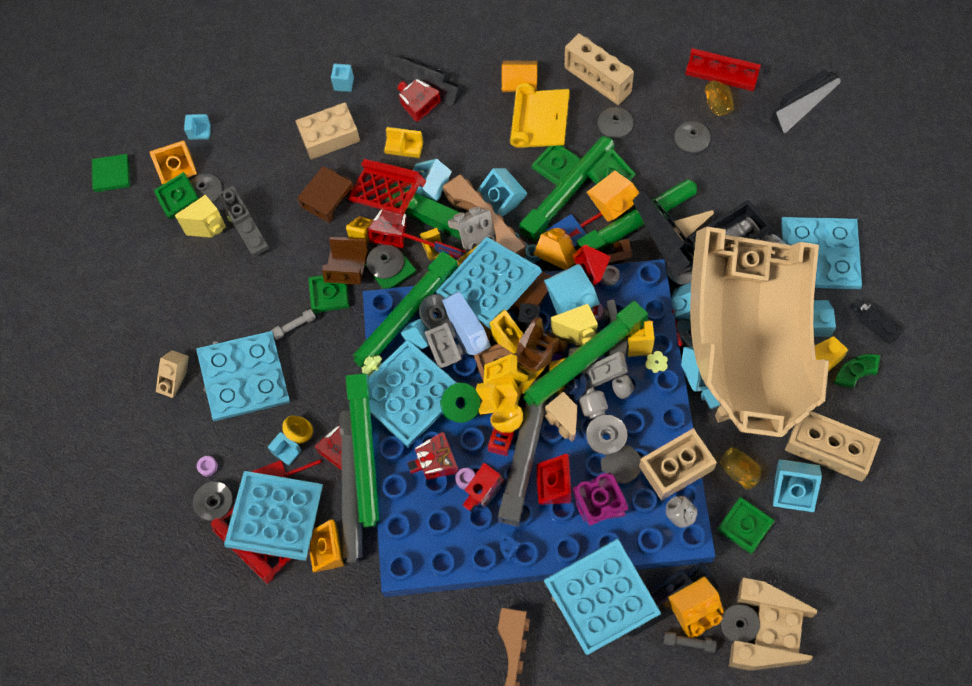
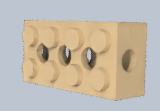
[565,34,634,105]
[785,411,881,482]

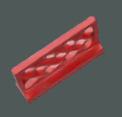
[347,159,426,215]
[210,505,292,584]

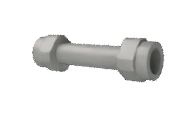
[271,309,316,340]

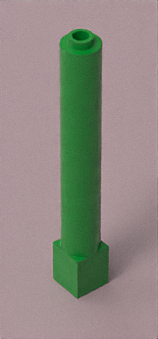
[520,136,614,242]
[576,179,697,253]
[353,251,458,368]
[524,301,648,407]
[346,373,380,527]

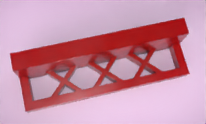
[685,48,761,92]

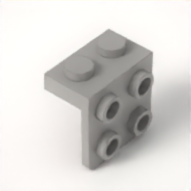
[447,207,496,254]

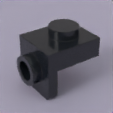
[518,303,540,333]

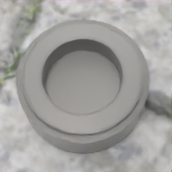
[601,265,620,286]

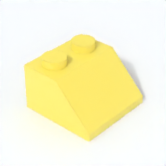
[175,195,226,237]
[551,304,598,347]

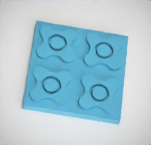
[781,217,862,289]
[436,237,542,329]
[196,331,290,422]
[369,340,459,448]
[224,471,323,561]
[544,538,661,655]

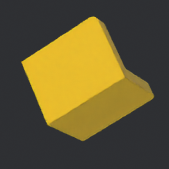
[420,228,442,261]

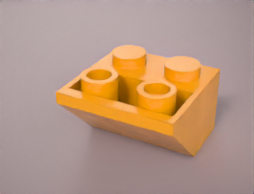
[669,577,724,638]

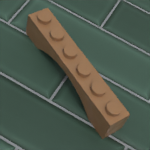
[443,175,526,258]
[498,608,530,686]

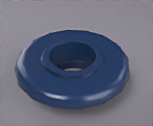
[565,373,587,403]

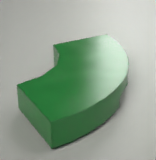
[834,354,880,388]

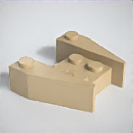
[729,578,817,671]

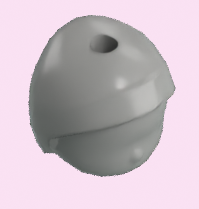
[612,375,635,399]

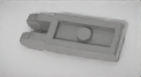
[581,352,628,390]

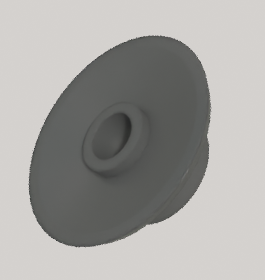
[677,319,693,347]
[721,605,760,643]

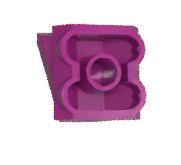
[572,472,628,526]

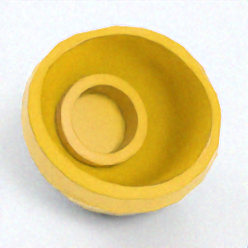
[490,406,523,433]
[282,415,314,444]

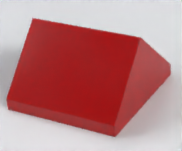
[573,245,611,287]
[536,454,571,505]

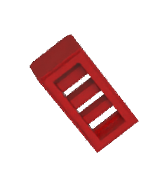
[488,428,515,457]

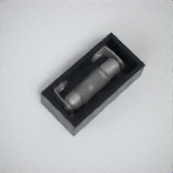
[688,200,772,256]

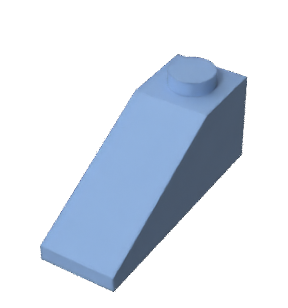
[442,292,491,355]

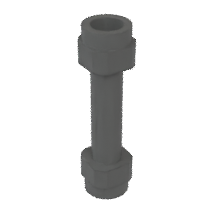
[663,631,716,653]

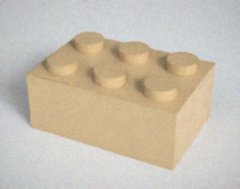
[295,103,360,160]
[639,428,717,501]

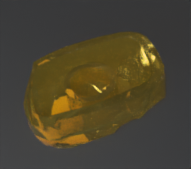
[704,81,734,116]
[720,447,761,489]

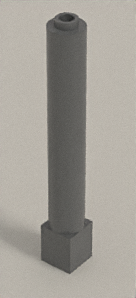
[498,378,548,527]
[340,411,363,563]

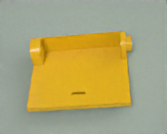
[510,83,570,148]

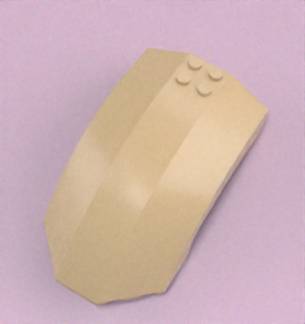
[690,227,829,437]

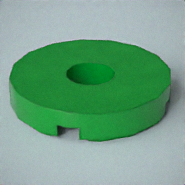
[440,383,480,423]

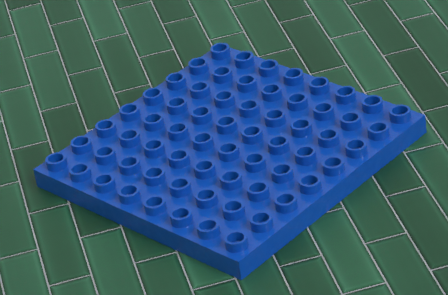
[363,259,715,597]

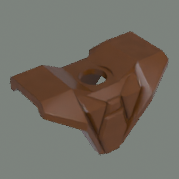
[516,317,568,373]

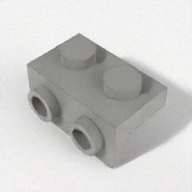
[424,323,464,369]

